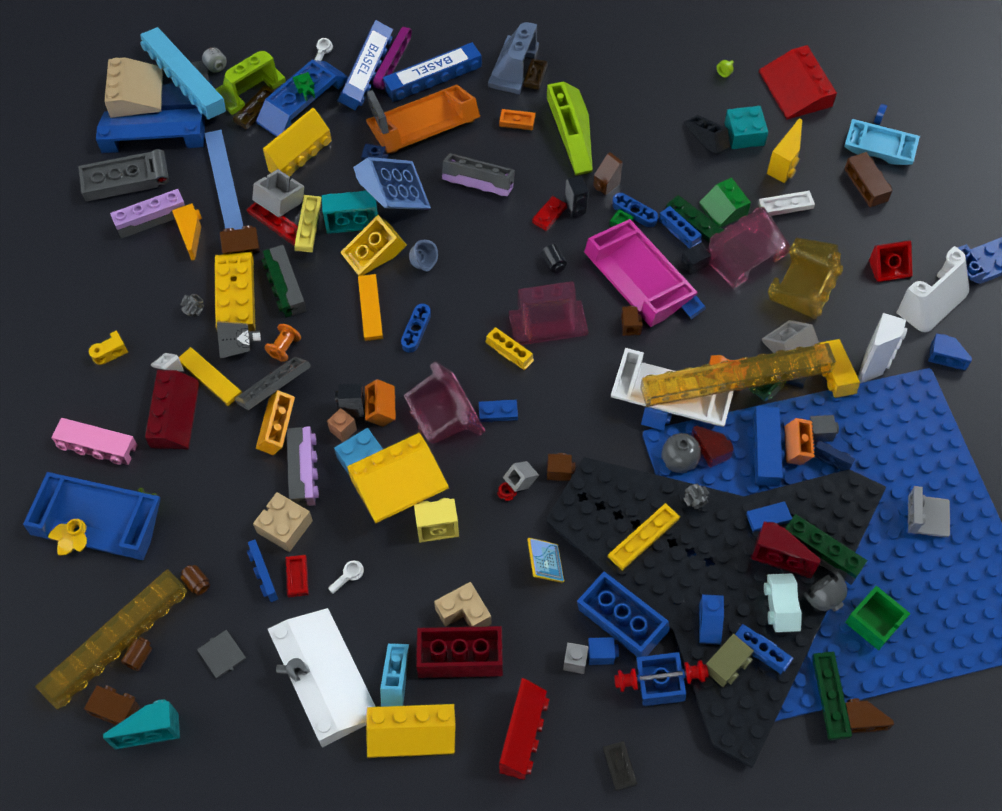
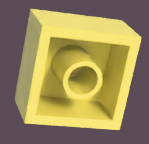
[414,498,459,543]

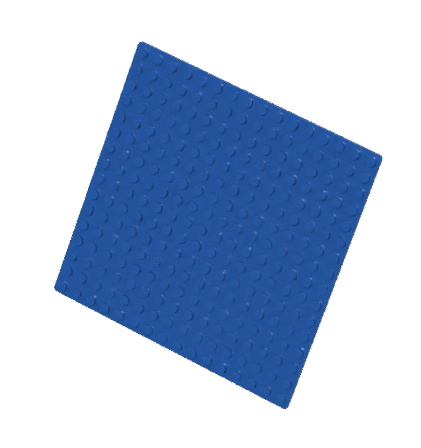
[642,368,1002,722]

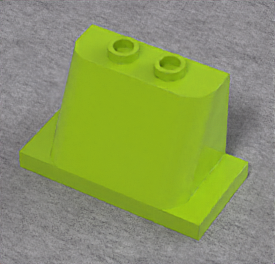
[215,51,286,115]

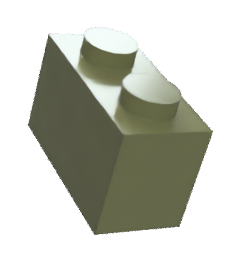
[706,634,754,687]

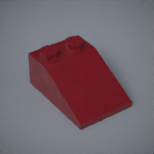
[751,521,821,578]

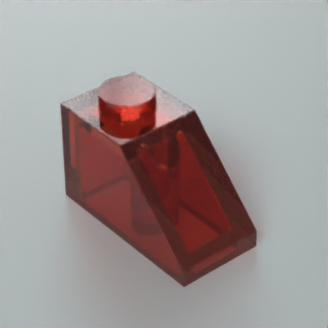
[691,426,734,468]

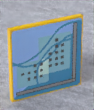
[527,538,564,583]

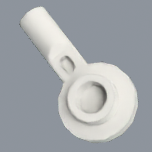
[315,38,333,61]
[328,560,364,594]

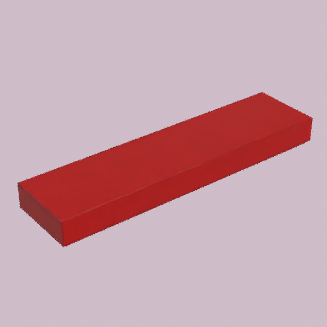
[247,202,298,246]

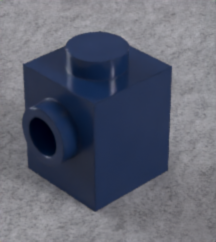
[361,144,389,161]

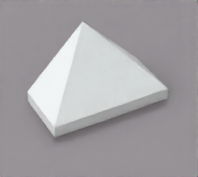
[151,353,184,371]

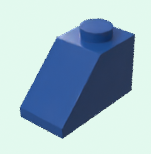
[928,333,972,370]
[699,594,724,645]

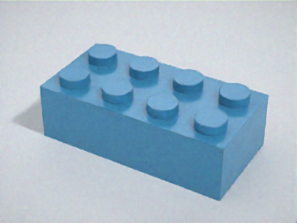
[334,428,383,476]

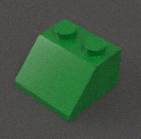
[699,177,751,227]

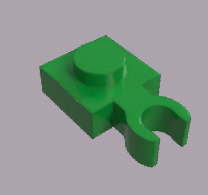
[292,72,315,101]

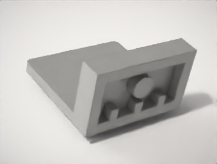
[908,486,950,538]

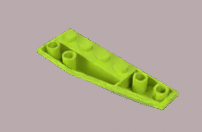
[547,81,592,176]

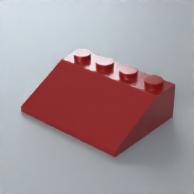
[759,45,837,120]

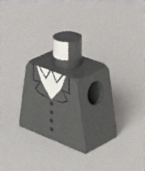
[217,321,261,358]

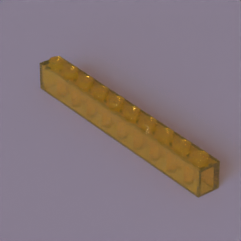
[640,343,836,407]

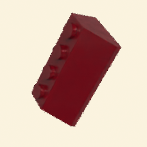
[145,370,200,449]

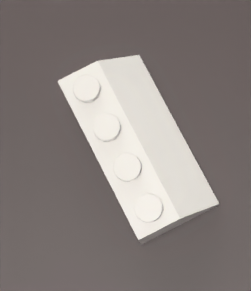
[858,313,907,383]

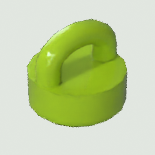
[716,60,734,77]

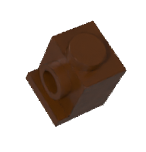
[621,306,643,336]

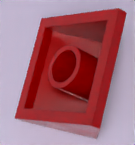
[869,240,913,282]

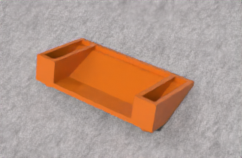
[366,85,480,153]

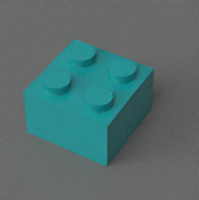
[724,106,768,149]

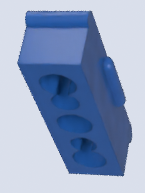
[658,206,702,248]
[735,624,794,674]

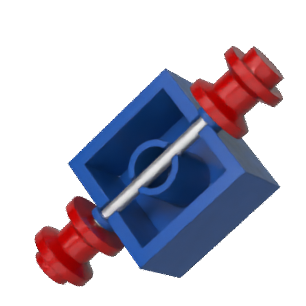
[614,652,708,706]

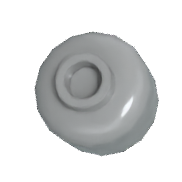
[202,47,227,73]

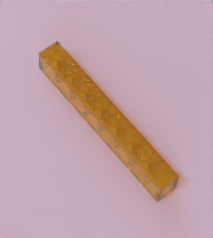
[35,569,187,710]

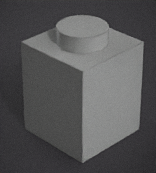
[503,461,539,491]
[563,642,589,674]

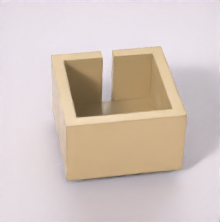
[253,492,313,552]

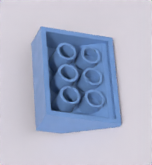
[353,157,431,210]

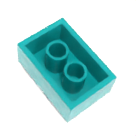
[322,190,379,234]

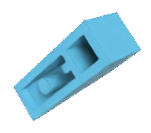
[380,643,409,707]

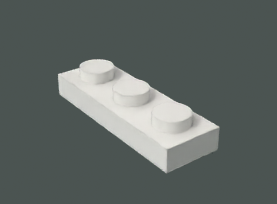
[758,191,815,217]

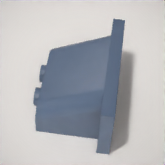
[488,22,539,95]

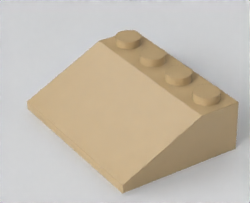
[105,58,163,118]

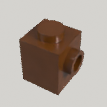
[547,453,575,481]

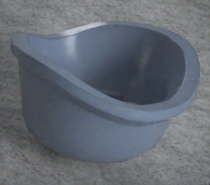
[409,240,438,271]

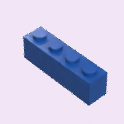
[753,406,785,486]

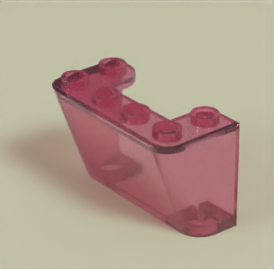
[707,207,791,289]

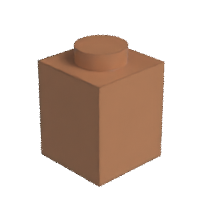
[327,408,357,442]

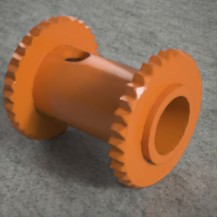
[265,324,301,361]

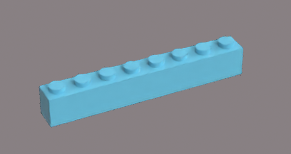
[140,27,226,119]

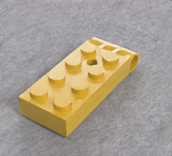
[215,252,255,331]

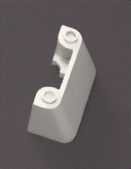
[896,246,969,332]

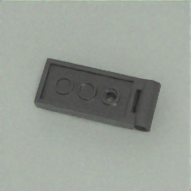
[78,149,169,202]

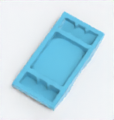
[844,119,920,165]

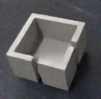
[252,169,304,217]

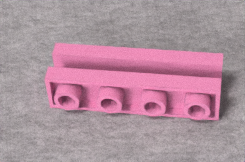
[51,418,138,465]

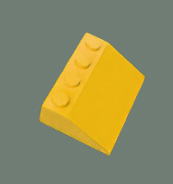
[347,433,449,523]

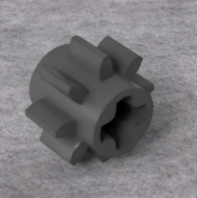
[180,294,204,317]
[683,484,710,509]

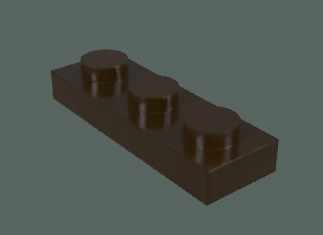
[233,86,274,129]

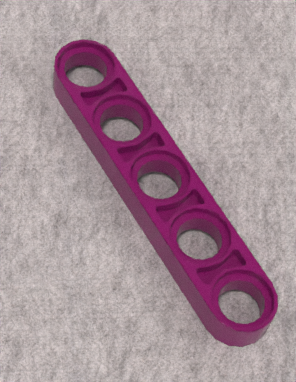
[373,26,412,90]

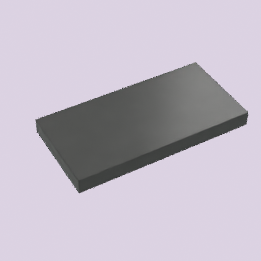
[234,357,311,410]

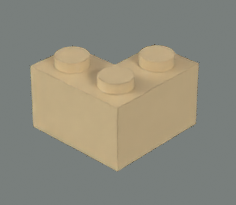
[434,582,491,627]

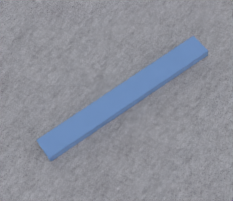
[204,130,243,230]

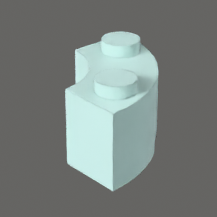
[764,573,802,632]

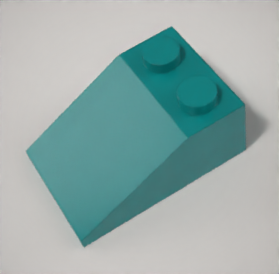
[103,700,180,749]

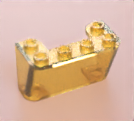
[768,238,843,319]

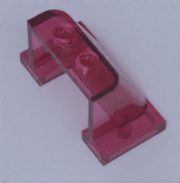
[509,281,588,345]
[404,362,486,444]

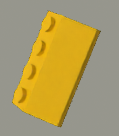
[263,108,332,176]
[366,704,455,758]

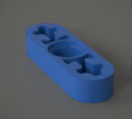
[612,193,658,227]
[401,304,431,353]

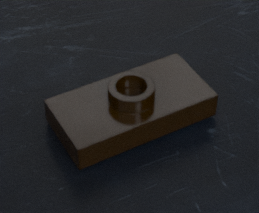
[523,58,548,90]

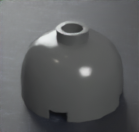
[661,433,701,474]
[804,571,848,611]

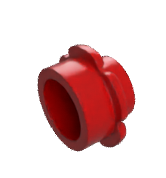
[498,482,517,501]

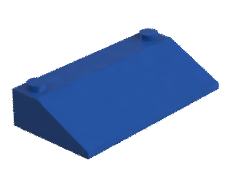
[96,108,205,153]
[23,472,161,560]

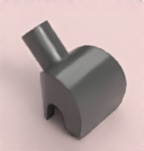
[276,658,310,682]

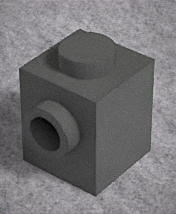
[809,415,839,442]

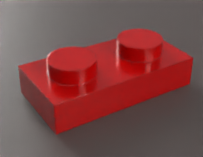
[532,196,567,231]

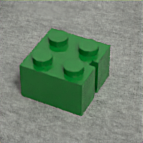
[845,586,911,651]

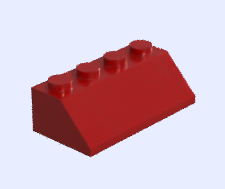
[499,678,550,780]

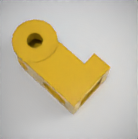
[89,330,128,365]

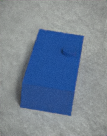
[577,572,669,657]

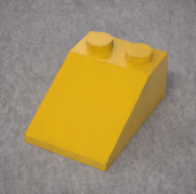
[767,118,802,183]
[340,215,407,276]

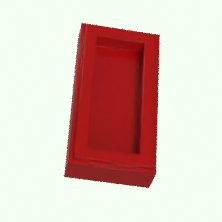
[286,555,309,597]

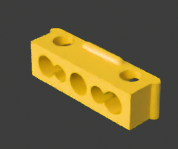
[485,327,534,370]

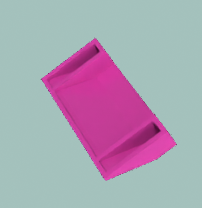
[584,219,698,327]

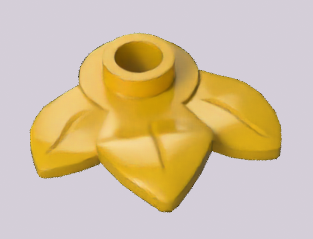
[48,519,87,556]

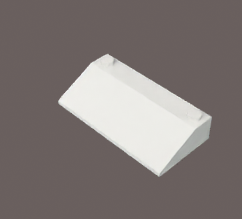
[611,348,737,427]
[268,608,376,748]

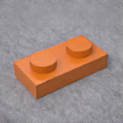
[499,109,535,130]

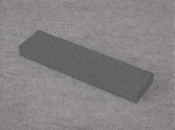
[367,90,389,134]

